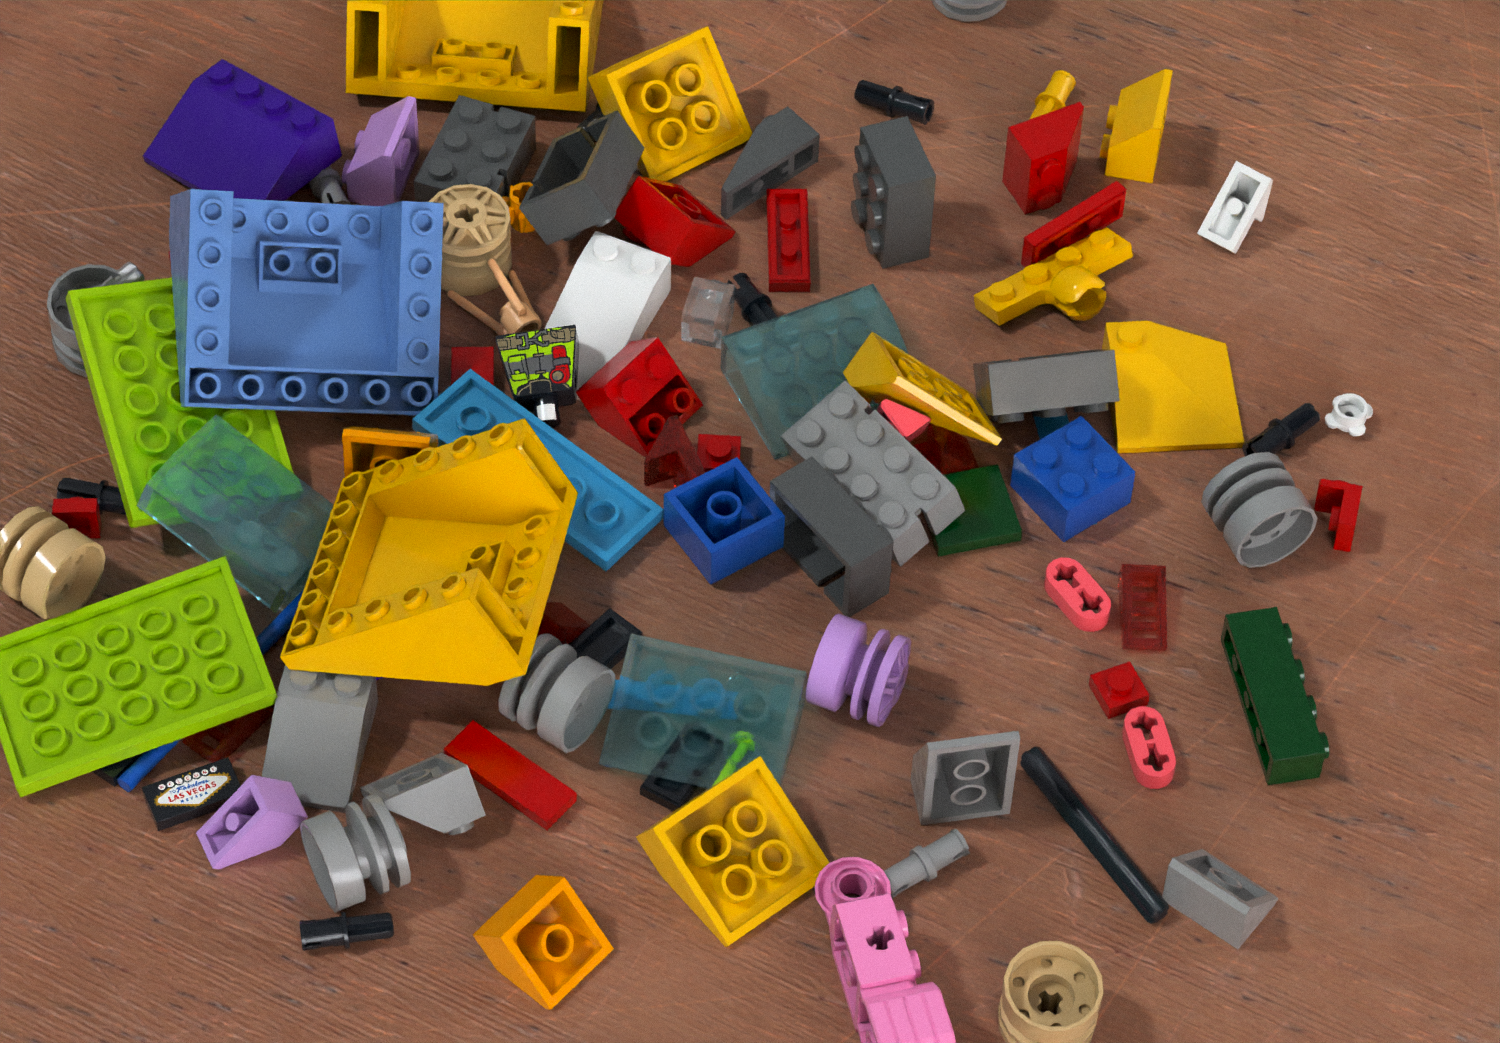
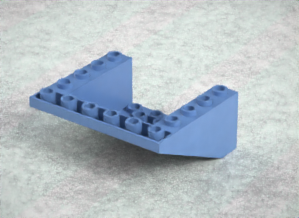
[169,189,444,416]

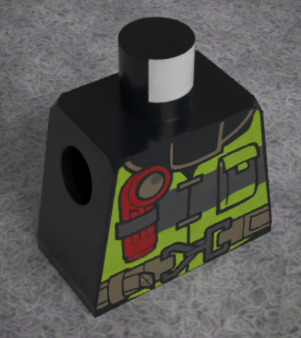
[495,325,579,428]

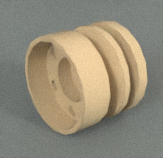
[428,184,512,296]
[0,506,105,620]
[998,941,1104,1043]

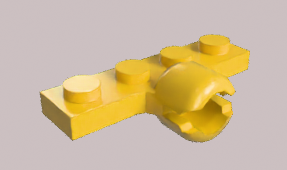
[973,227,1133,326]

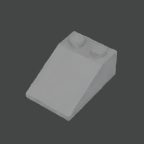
[262,665,378,813]
[911,731,1020,825]

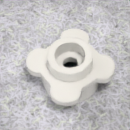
[1325,393,1373,437]

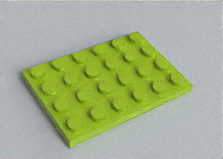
[65,277,300,528]
[0,556,278,798]

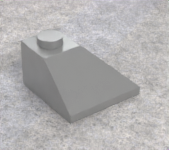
[360,752,486,835]

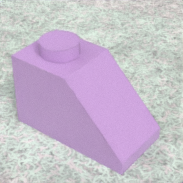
[196,775,308,870]

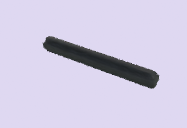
[1020,746,1169,924]

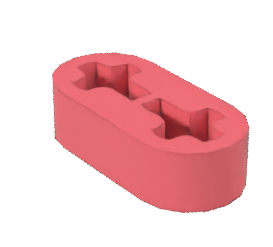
[1044,557,1111,632]
[1122,706,1176,789]

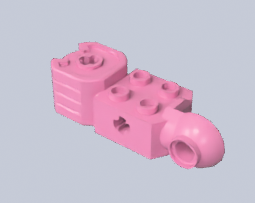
[815,857,956,1043]

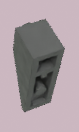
[721,106,820,220]

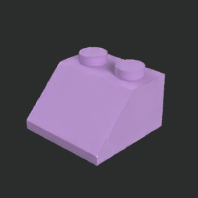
[342,96,420,206]

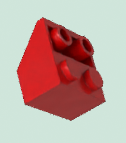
[575,337,703,457]

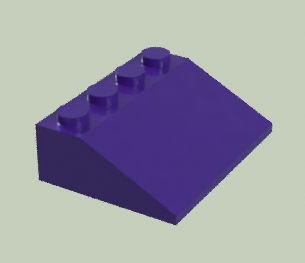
[143,59,342,201]

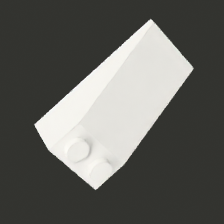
[545,231,671,401]

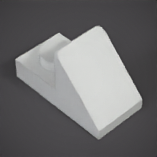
[1197,161,1273,254]

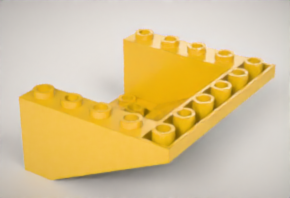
[346,0,604,112]
[280,418,578,686]

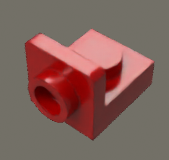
[1314,479,1363,552]

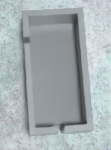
[781,381,965,567]

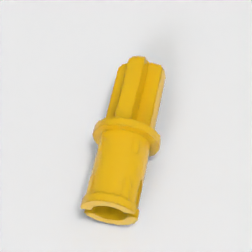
[1029,70,1076,119]

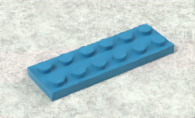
[412,369,664,571]

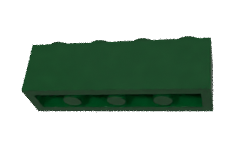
[1221,607,1329,785]

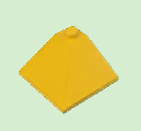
[588,26,752,182]
[1102,321,1245,454]
[843,332,1002,446]
[636,756,830,947]

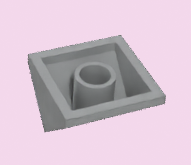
[1162,849,1278,949]

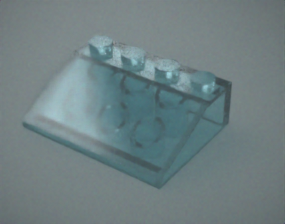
[720,284,909,460]
[136,414,333,613]
[599,633,808,789]

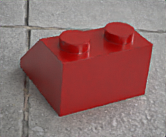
[1002,102,1084,215]
[614,176,736,267]

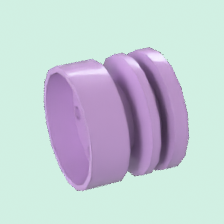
[806,613,911,727]

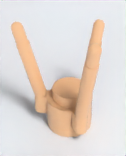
[447,258,542,336]

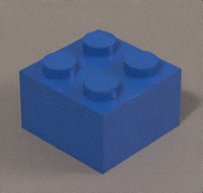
[1010,416,1135,542]
[663,457,785,585]

